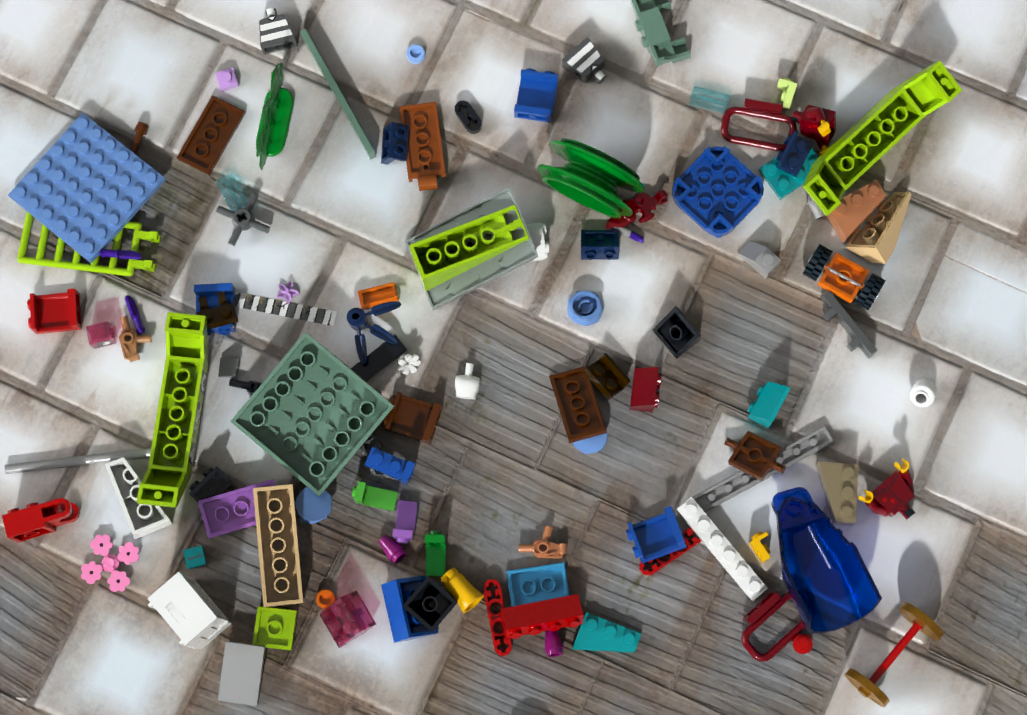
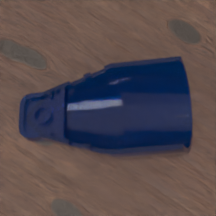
[771,487,882,633]

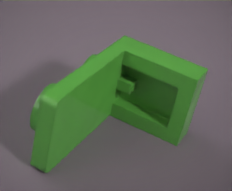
[352,481,398,511]

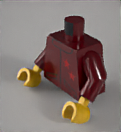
[791,105,836,157]
[858,458,915,520]

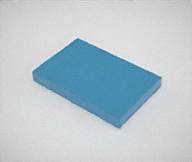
[506,562,569,607]

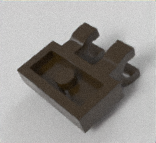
[196,291,239,330]

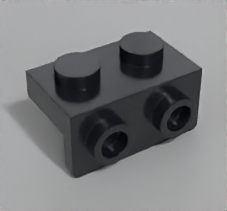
[189,466,233,502]

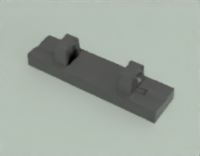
[820,291,877,359]

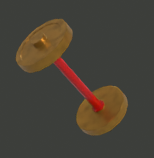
[845,602,944,707]

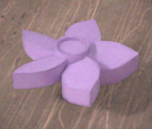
[277,281,299,304]

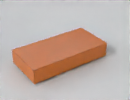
[358,282,399,310]

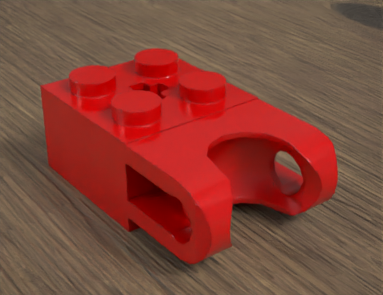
[2,498,80,542]

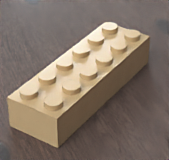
[253,484,303,607]

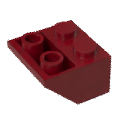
[630,367,662,413]

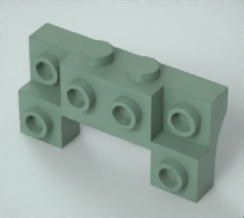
[630,0,691,67]

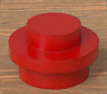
[792,634,813,654]

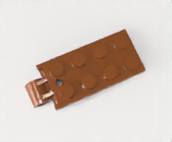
[399,102,446,191]

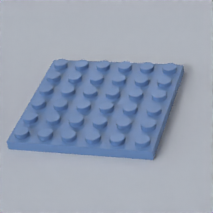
[8,113,166,264]

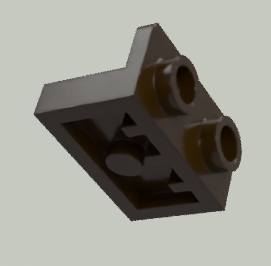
[583,353,630,400]

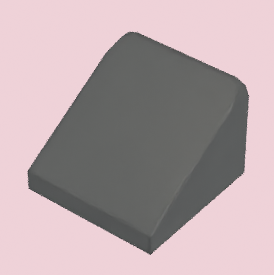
[218,357,240,378]

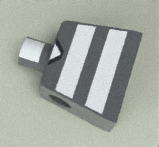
[259,8,297,55]
[562,37,607,84]

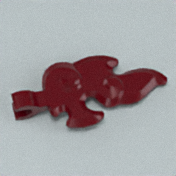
[606,190,668,229]

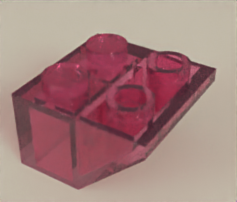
[319,590,376,648]

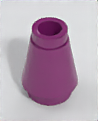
[378,535,407,564]
[545,630,564,657]

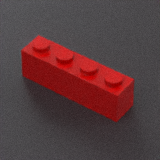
[500,594,584,639]

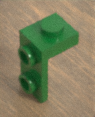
[425,531,446,577]

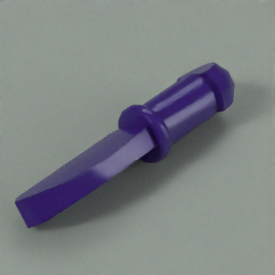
[99,248,142,260]
[124,295,145,335]

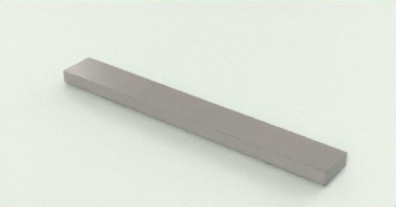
[692,425,835,512]

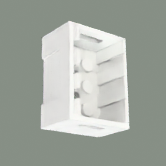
[147,572,232,650]

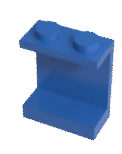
[514,68,558,123]

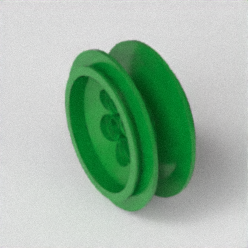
[537,138,645,218]

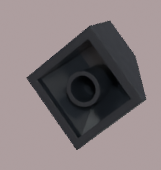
[402,576,458,632]

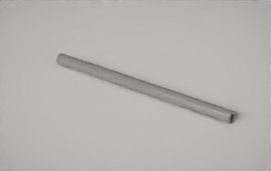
[5,448,151,474]

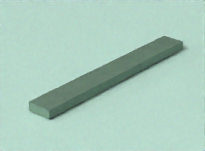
[299,29,376,160]

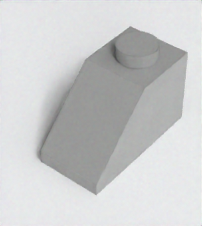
[738,240,781,279]

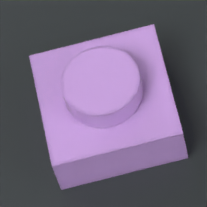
[215,67,239,92]

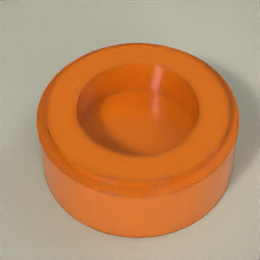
[316,589,336,609]

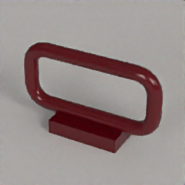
[721,99,797,152]
[741,590,814,662]

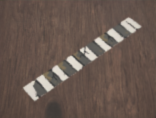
[235,292,337,326]

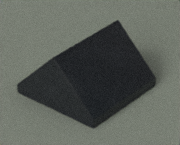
[653,306,701,359]

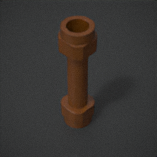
[130,122,149,154]

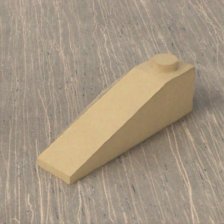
[846,192,911,264]

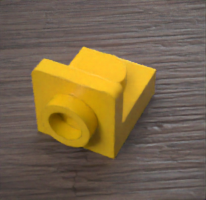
[749,531,771,563]

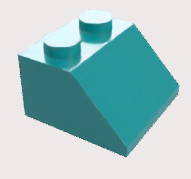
[747,381,791,429]

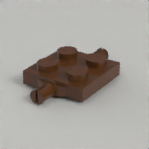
[724,431,786,481]

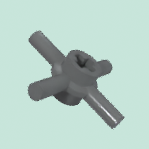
[216,193,270,246]

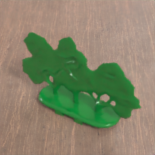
[256,63,294,171]

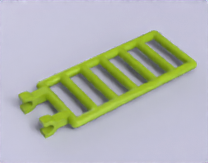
[17,212,161,276]

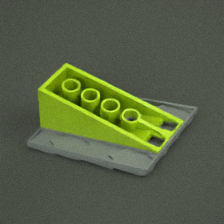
[405,187,538,310]

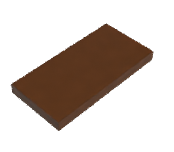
[177,95,246,176]
[549,366,607,443]

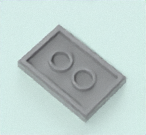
[218,641,266,706]

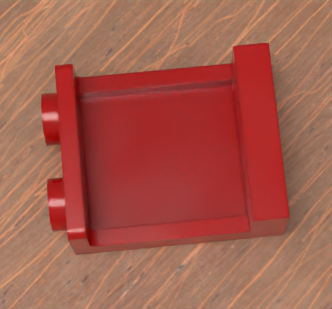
[27,288,82,334]

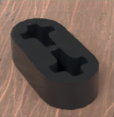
[455,101,482,134]

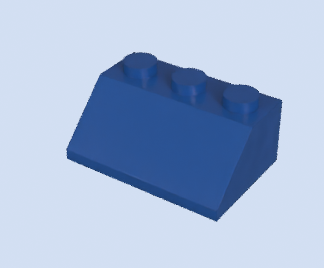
[381,576,438,643]

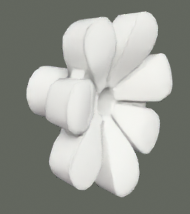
[397,354,421,375]

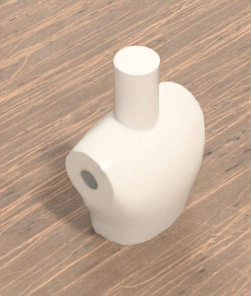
[455,363,480,400]

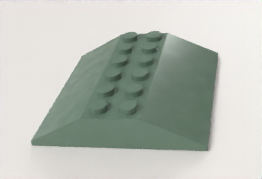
[230,332,395,497]

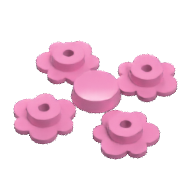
[81,534,139,592]

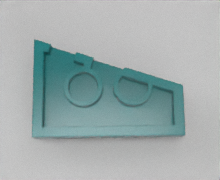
[572,612,641,653]

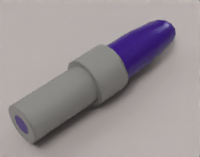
[611,227,644,243]

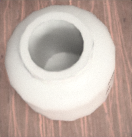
[910,379,937,407]

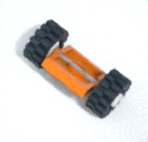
[803,244,886,310]

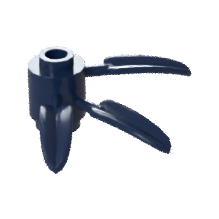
[347,301,401,365]

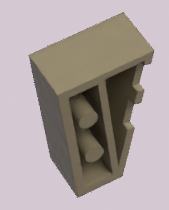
[816,462,858,526]

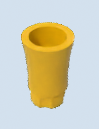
[440,568,484,614]

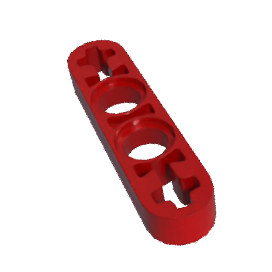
[639,528,702,576]
[483,579,512,656]

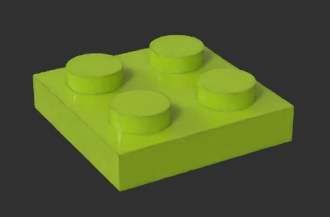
[252,606,298,651]

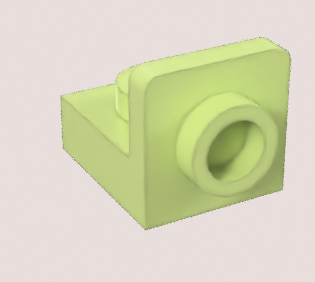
[777,78,797,110]

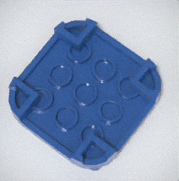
[672,146,764,238]

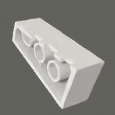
[105,457,172,539]

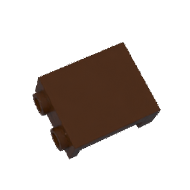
[384,392,443,444]

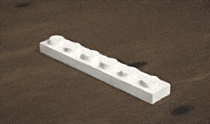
[676,497,768,601]

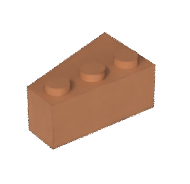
[826,180,886,244]

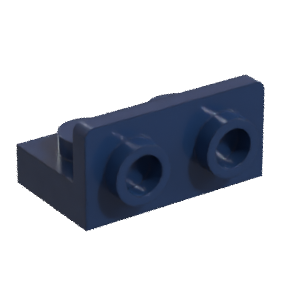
[381,122,409,165]
[776,130,814,177]
[581,230,619,260]

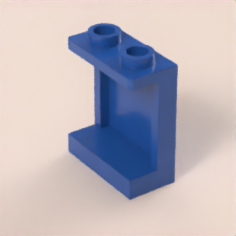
[194,283,235,336]
[626,506,686,564]

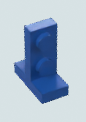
[364,447,415,485]

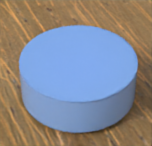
[407,44,425,64]

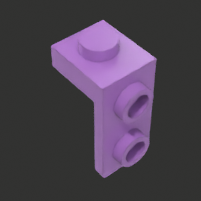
[392,500,418,543]

